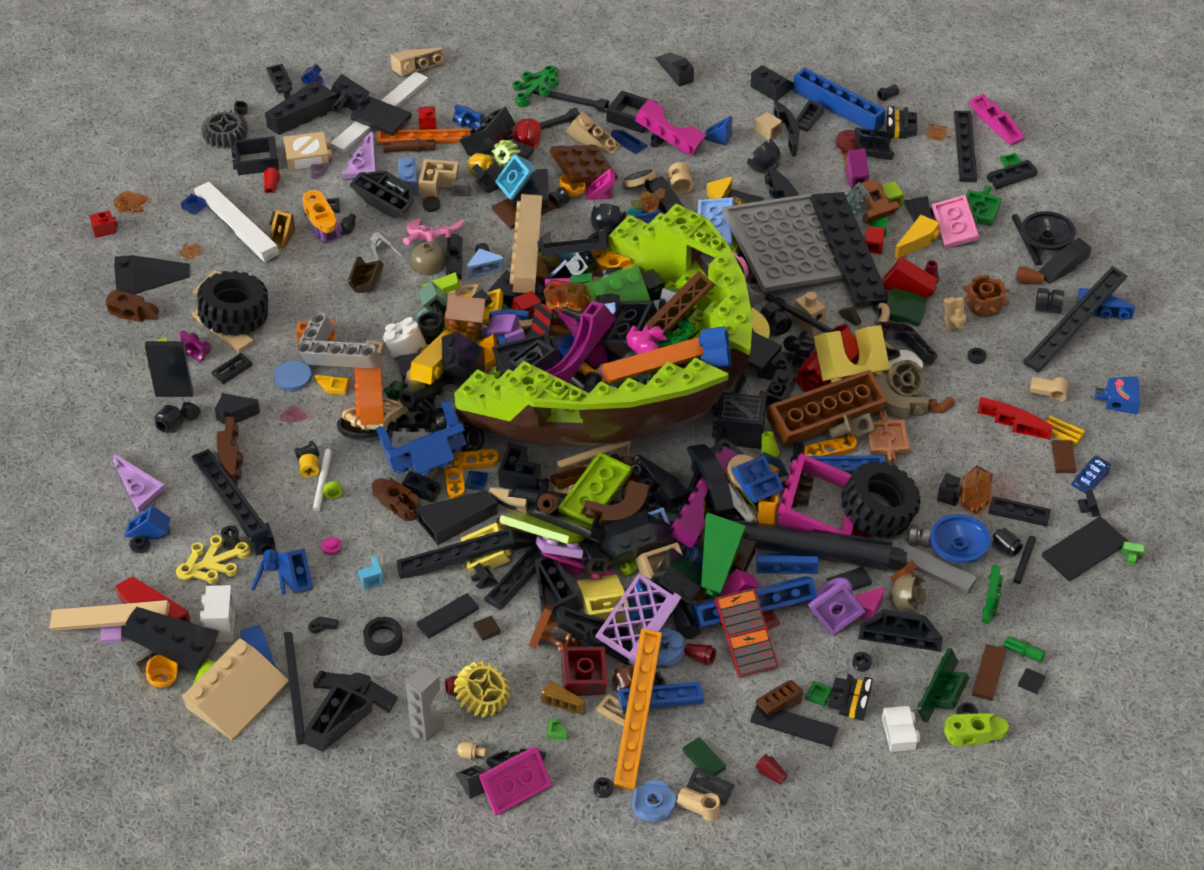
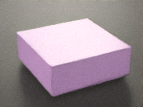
[100,626,122,644]

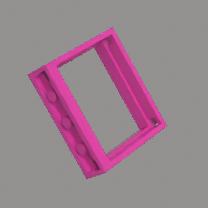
[777,453,853,535]

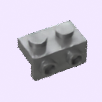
[392,428,431,447]

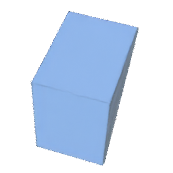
[467,248,503,278]

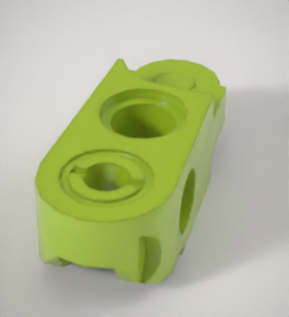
[944,713,1009,746]

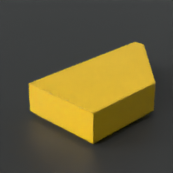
[315,375,350,395]

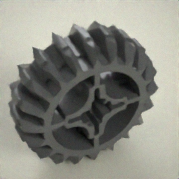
[201,110,248,149]

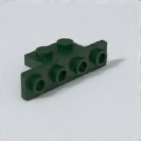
[917,648,969,722]

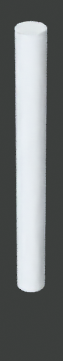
[312,449,332,511]

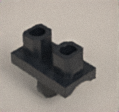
[783,330,815,361]

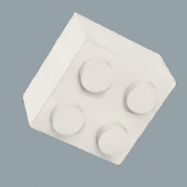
[200,585,235,642]

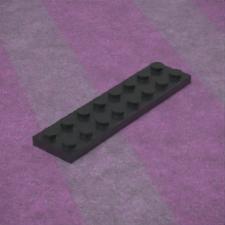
[810,192,889,307]

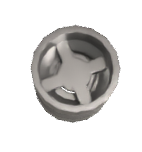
[908,525,931,547]

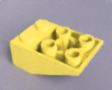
[577,574,629,623]

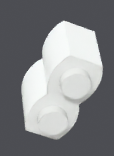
[882,706,920,752]

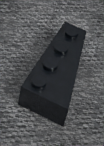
[122,606,219,673]

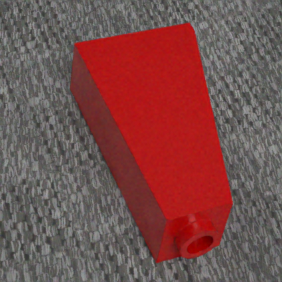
[115,576,191,623]

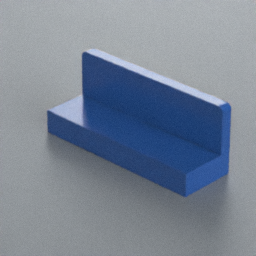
[756,553,818,574]

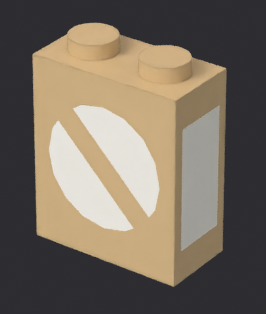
[283,132,332,171]

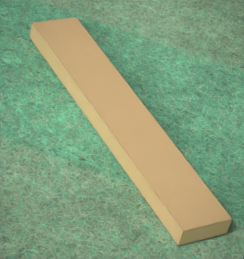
[49,600,170,631]

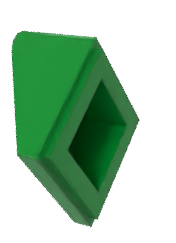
[869,217,888,237]

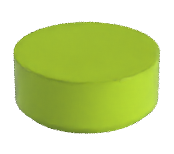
[323,481,343,499]

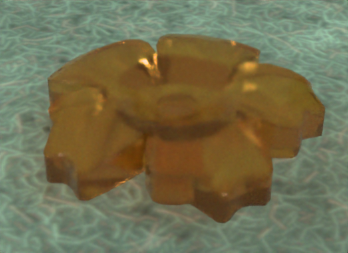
[180,244,202,260]

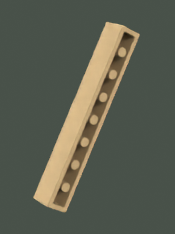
[510,194,542,294]

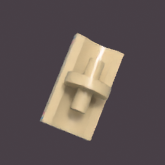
[943,297,967,332]

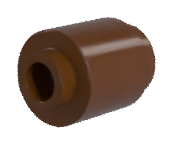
[538,493,561,514]

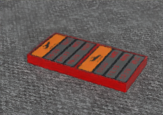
[714,588,779,677]

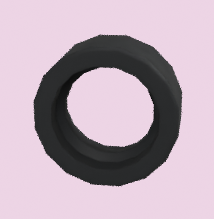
[363,616,403,656]

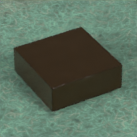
[473,615,501,641]

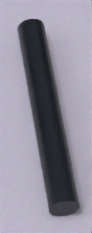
[1013,536,1036,584]

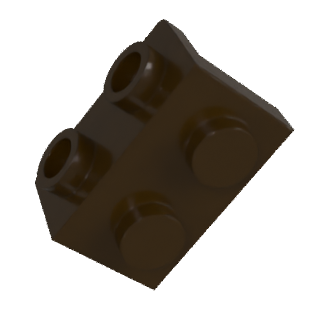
[347,256,384,293]

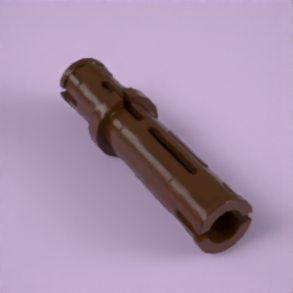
[383,138,436,153]

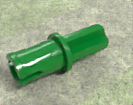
[1003,636,1046,663]

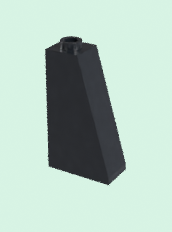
[416,490,499,545]

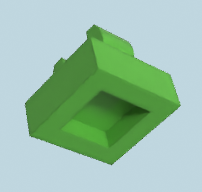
[1121,541,1145,565]

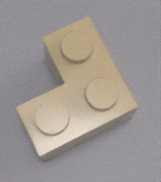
[418,159,460,198]

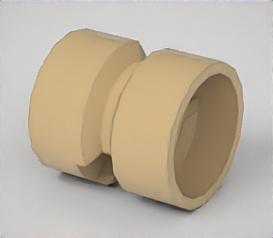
[668,162,693,194]

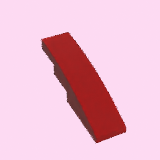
[977,396,1053,440]

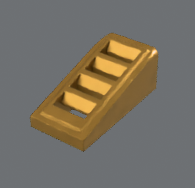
[541,681,585,715]

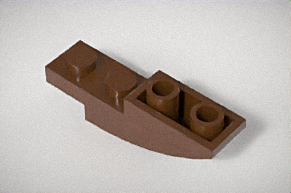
[217,417,243,486]

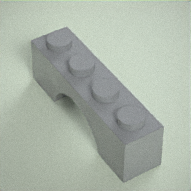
[405,666,444,741]

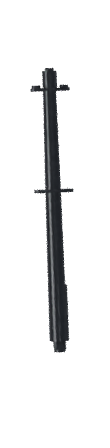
[511,478,907,571]

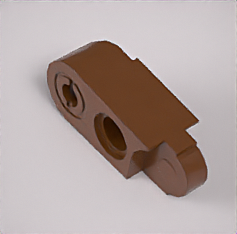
[105,290,159,322]
[372,478,421,521]

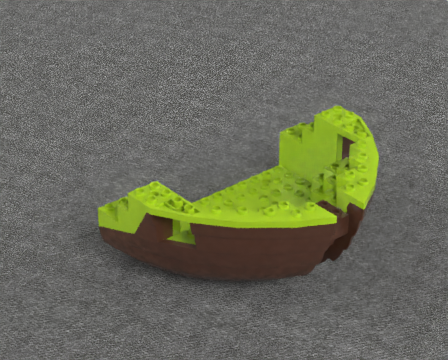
[454,204,753,447]

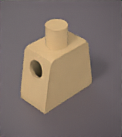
[791,292,827,337]

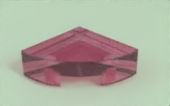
[279,405,307,422]

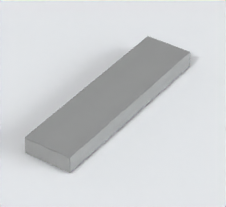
[902,543,977,594]

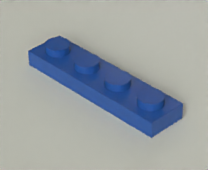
[807,455,884,476]
[617,682,705,711]

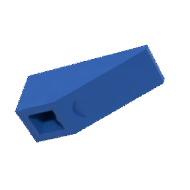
[1077,288,1135,320]

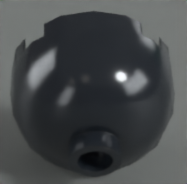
[747,139,781,173]
[590,203,627,232]

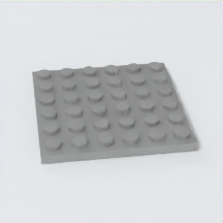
[722,193,843,292]

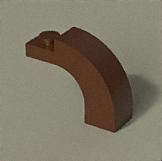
[580,481,649,527]

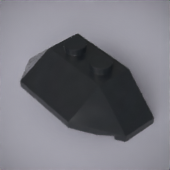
[349,171,413,219]
[598,511,677,569]
[858,609,943,652]

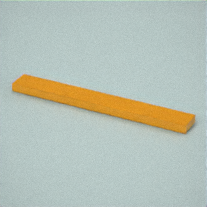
[613,628,662,790]

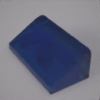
[611,130,648,154]

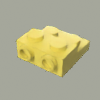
[461,523,512,572]

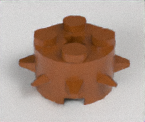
[962,275,1010,316]

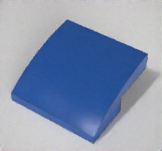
[732,455,784,503]

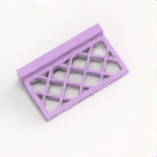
[595,573,681,666]

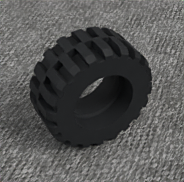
[197,271,268,336]
[841,461,921,538]

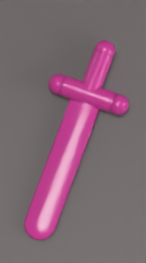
[541,551,613,579]

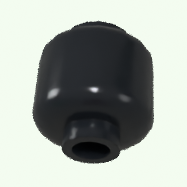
[154,405,183,433]

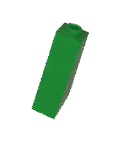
[701,513,746,598]

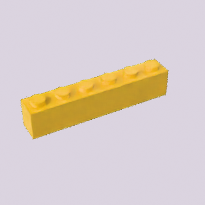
[410,329,478,384]

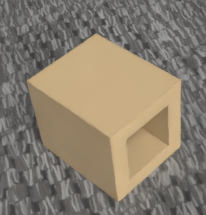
[755,112,782,140]

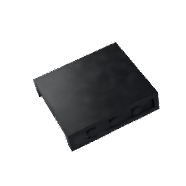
[537,225,612,256]

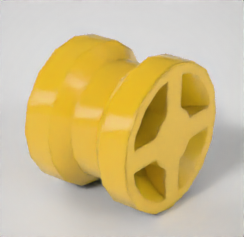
[299,454,319,477]

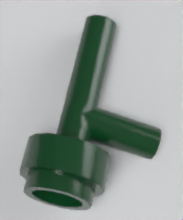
[384,381,406,401]

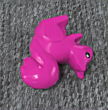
[627,325,667,355]

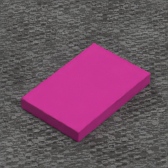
[478,746,552,815]

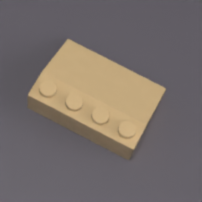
[182,638,290,740]

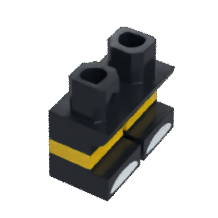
[887,106,917,139]
[828,674,873,721]

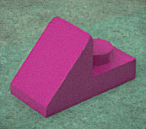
[586,169,616,200]

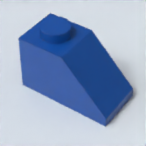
[124,506,171,540]
[276,549,313,593]

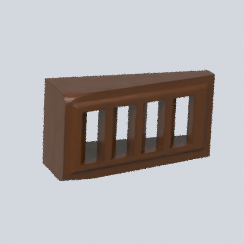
[756,680,803,715]

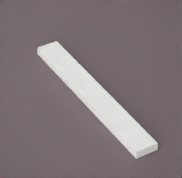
[330,71,429,153]
[194,182,278,257]

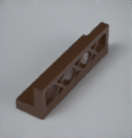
[645,271,715,336]

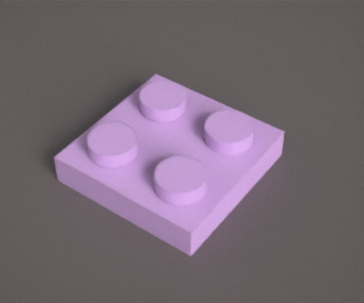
[536,535,583,559]

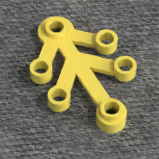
[176,535,251,584]

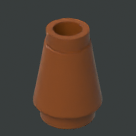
[1016,266,1044,285]

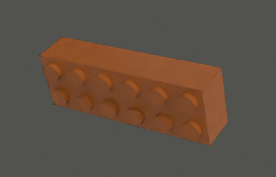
[766,370,888,447]

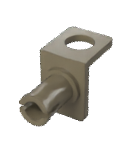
[829,413,875,439]

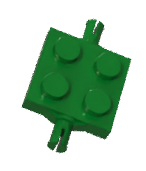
[966,185,1002,225]
[982,565,1003,624]

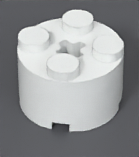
[383,317,426,359]

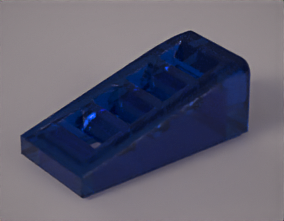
[1071,455,1111,494]

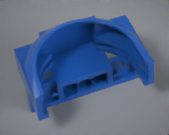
[375,400,466,475]

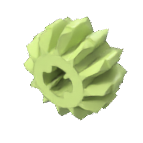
[492,140,521,169]

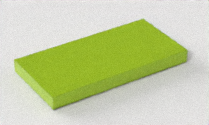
[558,452,633,526]
[499,513,587,544]

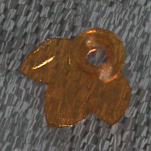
[631,188,665,212]
[114,191,147,212]

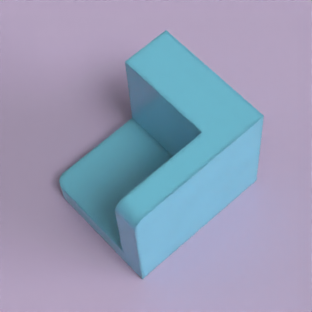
[357,556,384,590]

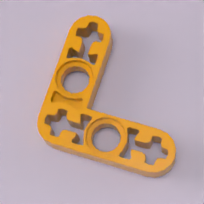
[804,433,857,456]
[444,449,499,499]

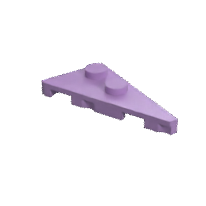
[342,132,375,179]
[112,454,165,512]

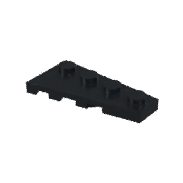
[556,606,632,665]

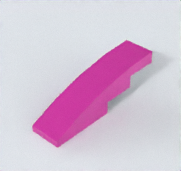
[969,94,1025,145]

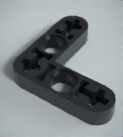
[876,321,938,365]

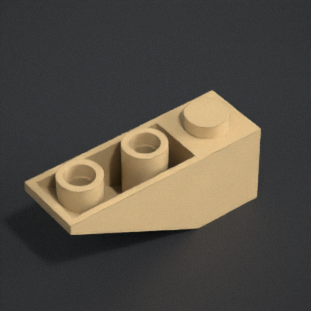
[390,48,444,76]
[566,111,620,155]

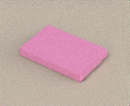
[931,195,980,248]

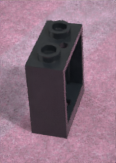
[606,90,658,133]
[231,136,279,176]

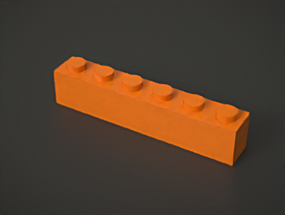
[355,365,384,425]

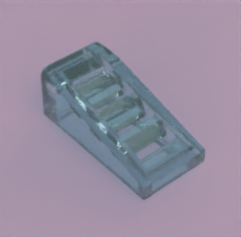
[846,182,869,216]

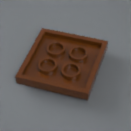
[550,144,618,183]

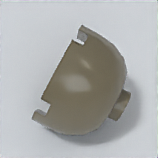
[411,242,446,275]
[886,360,925,397]
[890,573,926,614]

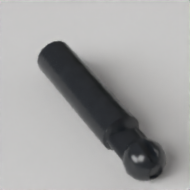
[399,372,458,408]

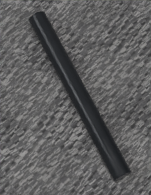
[1011,214,1042,266]

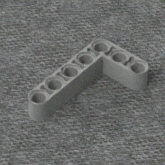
[296,311,383,369]

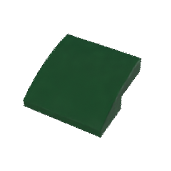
[886,289,928,327]

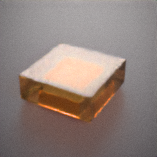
[927,124,948,141]

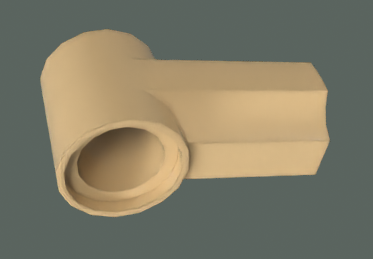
[1029,377,1069,402]
[677,787,721,821]

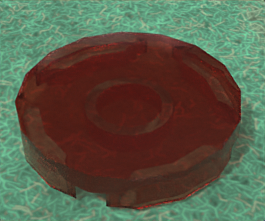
[835,130,858,155]

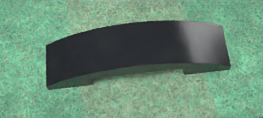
[773,101,800,157]
[686,444,734,513]

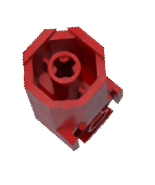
[796,323,859,392]

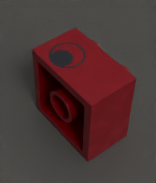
[561,647,608,696]

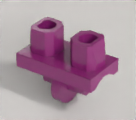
[179,330,211,363]

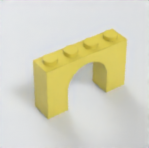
[814,325,890,383]

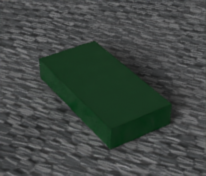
[682,737,726,780]

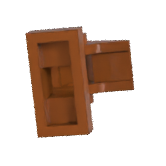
[857,179,900,224]
[528,604,582,652]

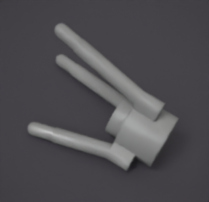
[370,231,403,271]

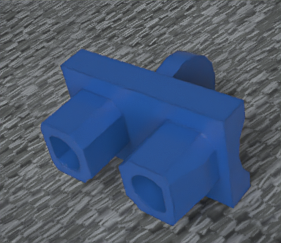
[452,104,484,129]

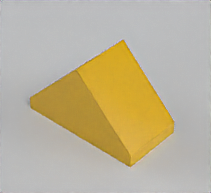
[707,177,733,199]

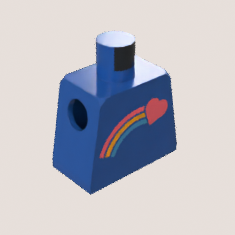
[1095,376,1140,414]

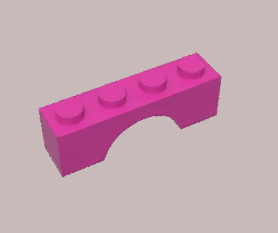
[635,98,706,156]

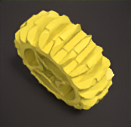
[454,661,511,718]

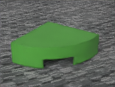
[546,718,568,740]

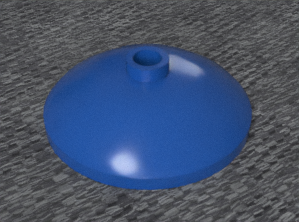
[930,514,991,563]

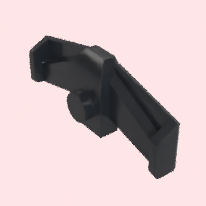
[313,670,398,713]

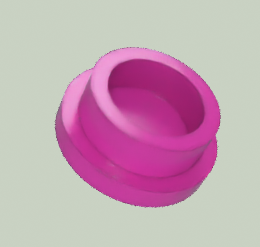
[321,537,341,555]

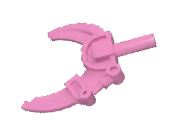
[403,219,464,245]

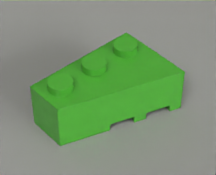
[581,265,650,303]

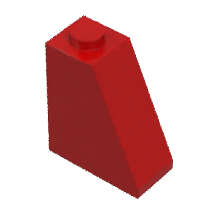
[882,256,937,298]

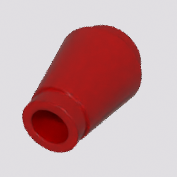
[263,168,281,193]

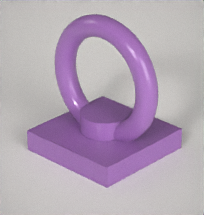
[808,577,866,636]

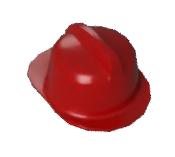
[513,118,541,149]

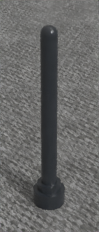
[533,88,609,113]
[505,107,580,140]

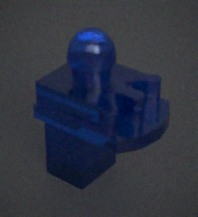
[301,64,323,85]

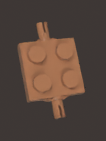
[865,410,910,464]

